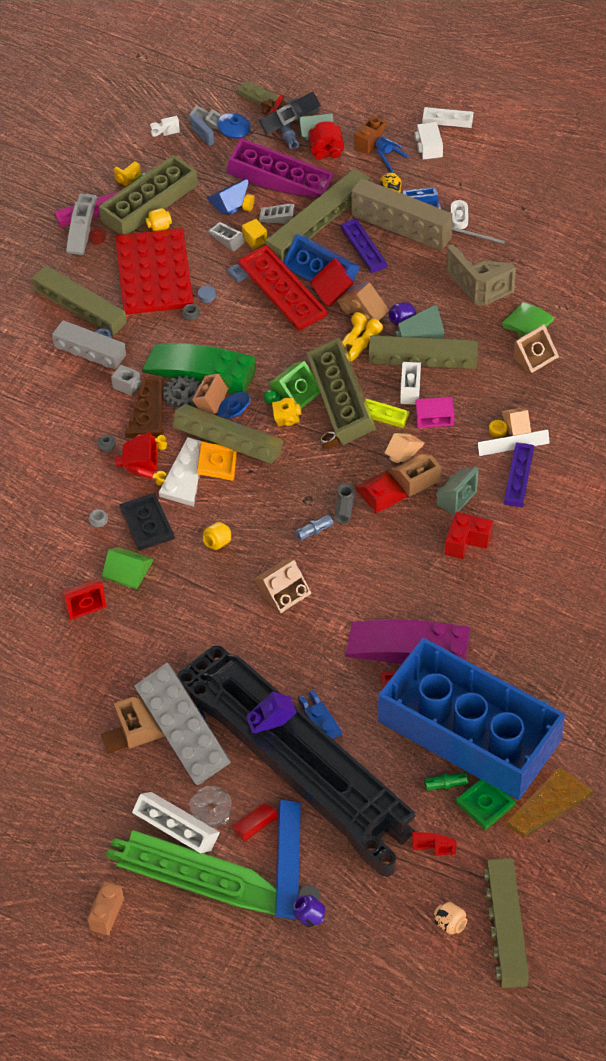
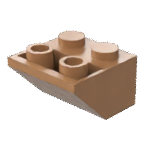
[389,454,442,497]
[254,559,312,613]
[114,697,165,749]

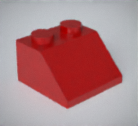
[60,579,107,620]

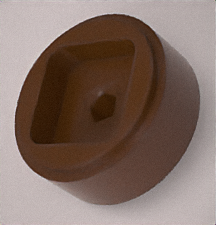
[320,432,339,449]

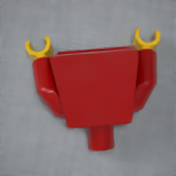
[114,432,167,486]

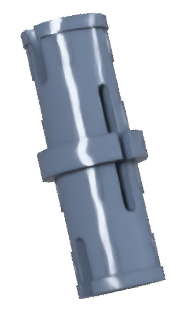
[279,123,299,150]
[295,514,333,541]

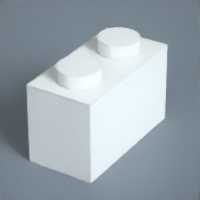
[414,122,443,159]
[401,362,421,405]

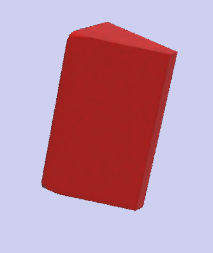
[231,803,277,842]

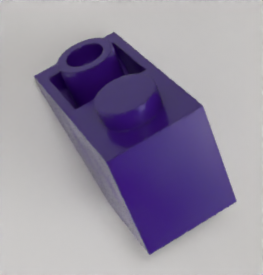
[246,692,296,733]

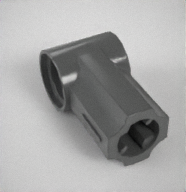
[334,483,355,524]

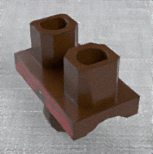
[261,94,288,115]

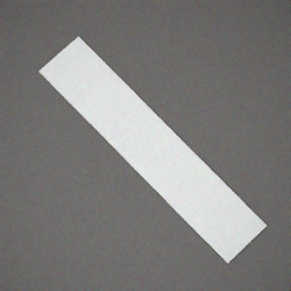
[478,430,549,456]

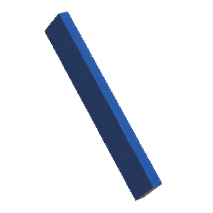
[275,800,301,920]

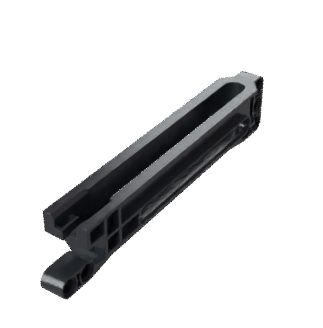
[177,645,415,877]

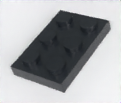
[119,493,175,551]

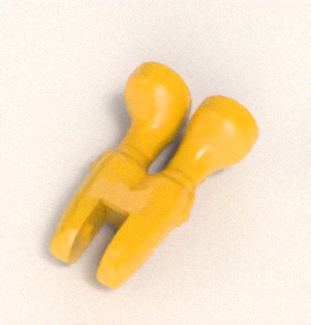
[342,312,383,362]

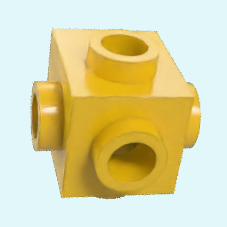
[272,398,302,427]

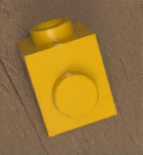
[114,161,141,187]

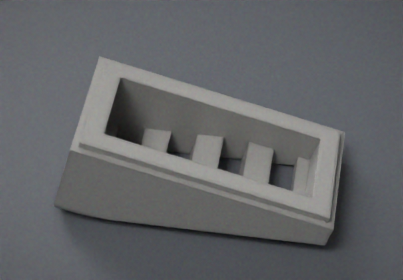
[259,204,295,224]
[208,222,245,251]

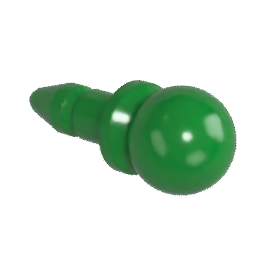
[263,390,282,404]

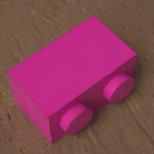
[415,397,455,428]

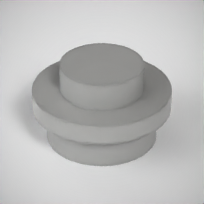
[89,509,108,527]

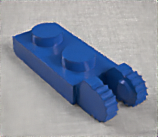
[298,690,342,739]

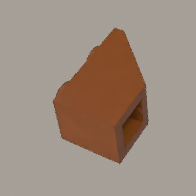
[354,115,387,155]

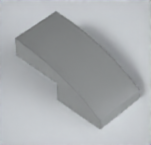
[188,105,222,129]

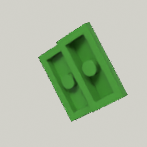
[502,302,554,338]

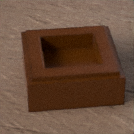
[101,727,127,754]

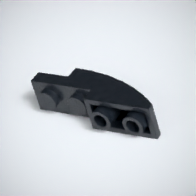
[258,91,321,135]

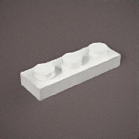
[422,107,474,128]

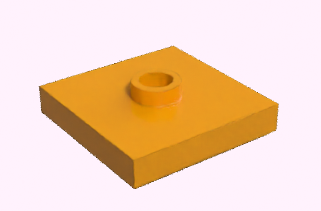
[196,442,237,481]

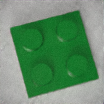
[456,779,516,830]

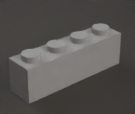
[52,320,126,370]

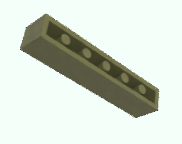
[32,266,127,336]
[369,335,478,369]
[172,404,283,464]
[483,858,529,988]

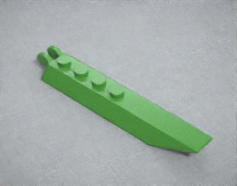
[106,830,276,915]

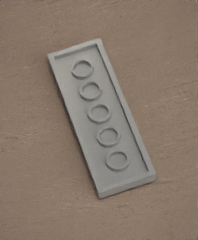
[134,663,231,786]

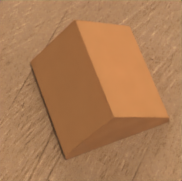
[513,325,559,373]

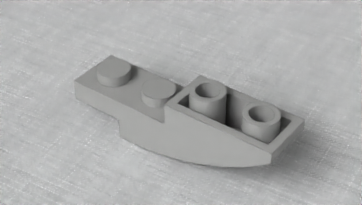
[66,193,97,255]

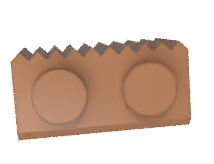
[192,374,229,415]
[87,881,124,935]

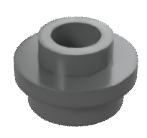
[182,304,200,321]
[97,435,116,452]

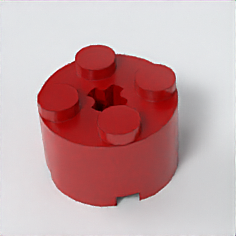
[308,121,344,160]

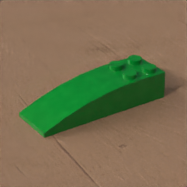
[142,343,256,394]

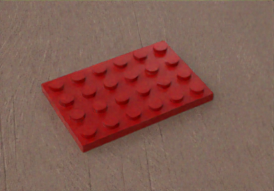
[115,228,194,315]

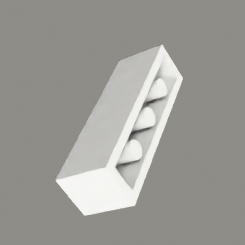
[132,792,220,853]

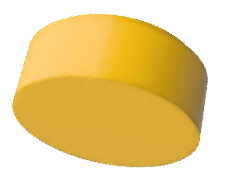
[242,194,254,212]
[489,420,508,438]

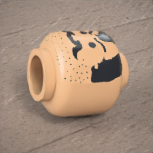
[434,902,467,935]

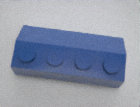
[283,234,360,281]

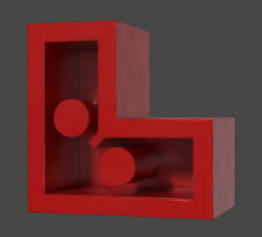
[445,512,493,559]

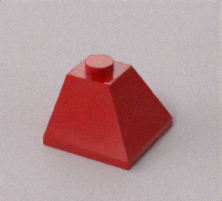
[355,470,408,514]

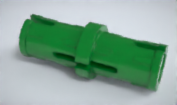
[424,772,468,791]

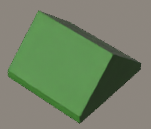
[102,547,153,589]

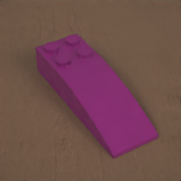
[226,138,334,197]
[345,619,470,664]

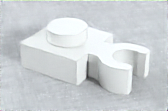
[150,116,180,137]

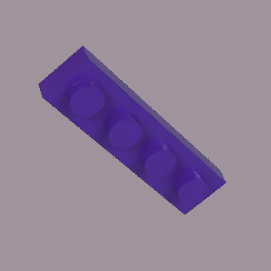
[341,219,387,273]
[504,442,534,507]

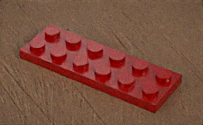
[238,245,328,331]

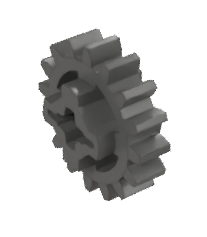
[163,375,200,409]

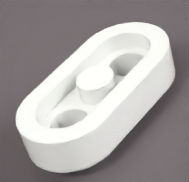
[451,200,468,229]

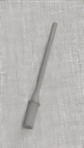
[452,227,505,244]

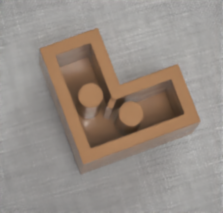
[337,282,389,322]

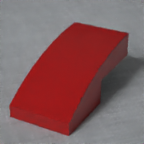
[412,832,457,856]

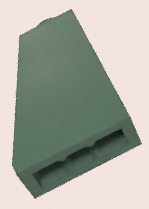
[395,305,444,339]

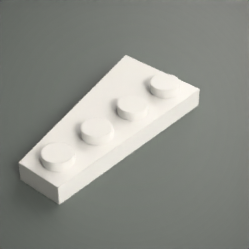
[159,438,203,507]

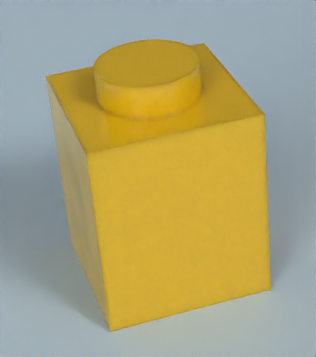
[242,219,268,250]

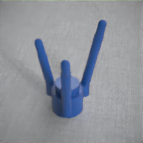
[375,136,409,173]

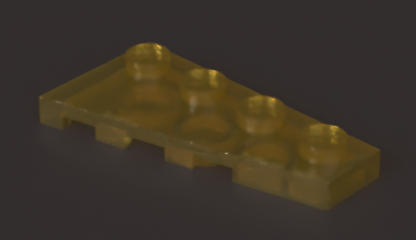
[507,767,593,838]

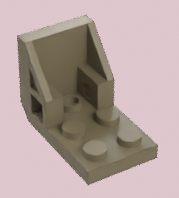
[446,245,516,306]

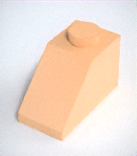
[502,408,531,436]
[385,433,425,463]

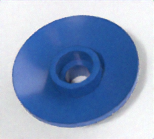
[218,113,250,138]
[217,392,251,419]

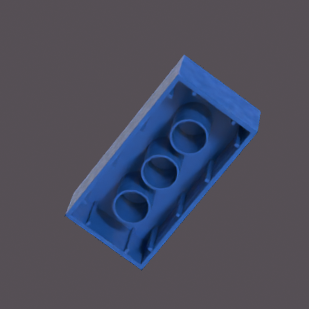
[378,638,565,800]

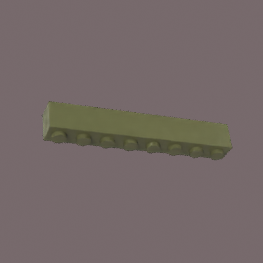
[265,169,370,262]

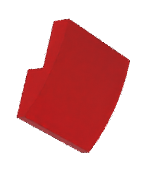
[310,258,354,307]

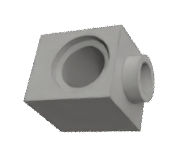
[111,365,141,396]

